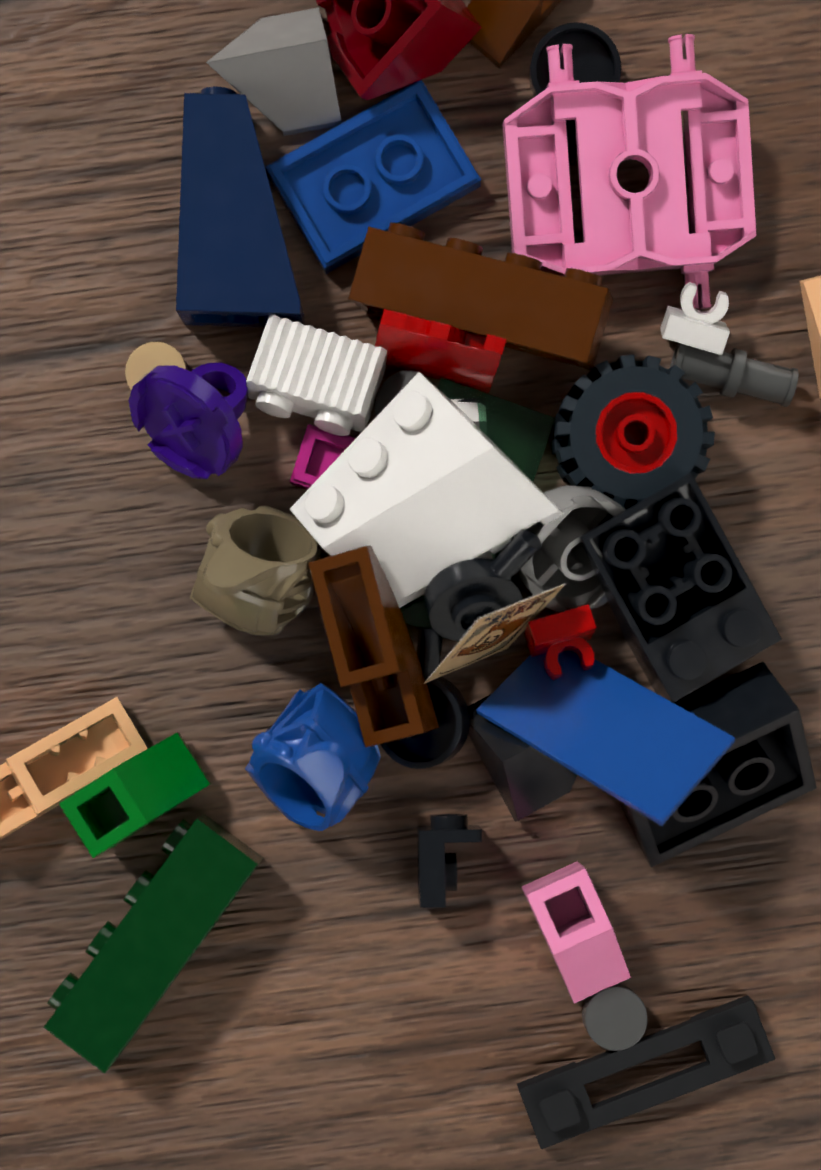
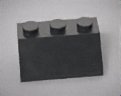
[618,662,817,867]

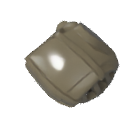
[190,506,322,636]

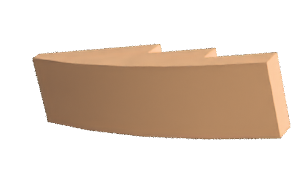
[0,697,148,840]

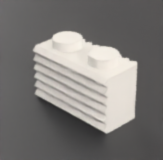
[246,314,387,436]

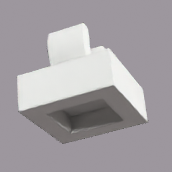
[660,282,730,355]

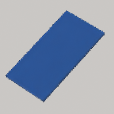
[476,651,735,826]

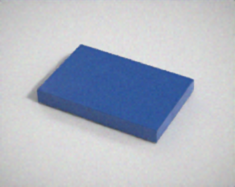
[265,80,481,274]

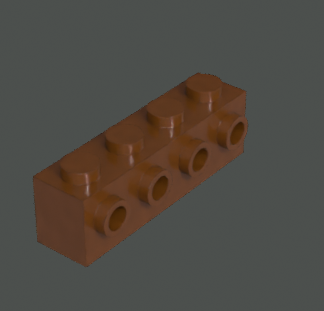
[348,222,613,370]

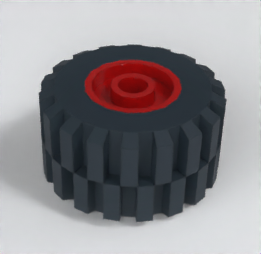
[551,355,715,510]

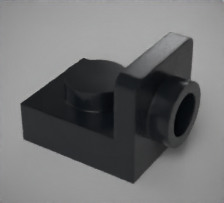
[417,814,482,908]

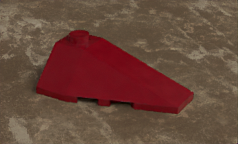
[316,0,482,100]

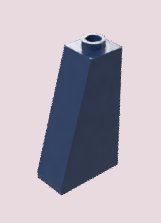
[176,87,304,327]

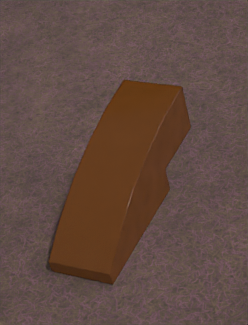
[309,545,439,747]

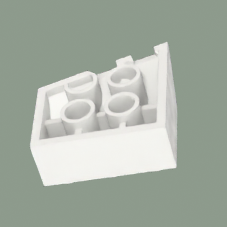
[290,372,564,608]

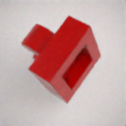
[524,604,597,680]

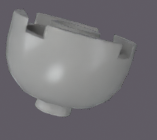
[512,485,625,613]

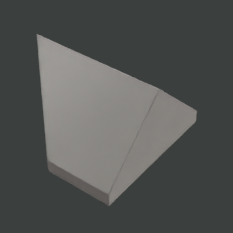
[206,7,342,136]

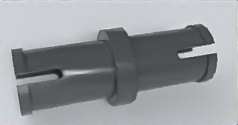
[670,342,799,407]

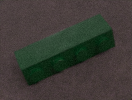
[43,814,264,1074]

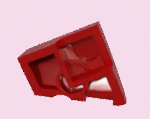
[375,309,507,394]

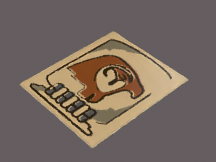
[424,583,566,684]

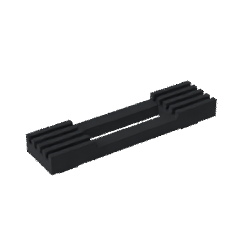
[517,995,776,1150]

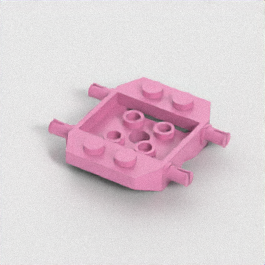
[503,34,756,310]

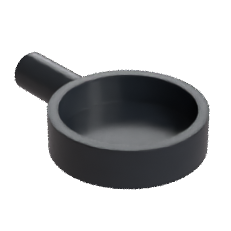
[529,22,621,165]
[424,529,542,641]
[380,627,470,769]

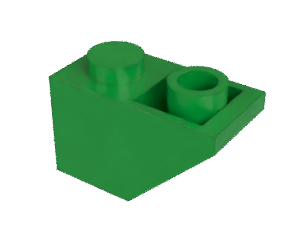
[59,732,211,858]

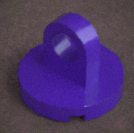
[128,362,248,479]

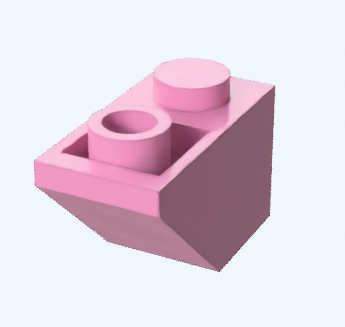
[522,861,631,1004]

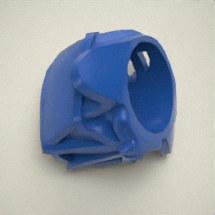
[245,683,381,831]

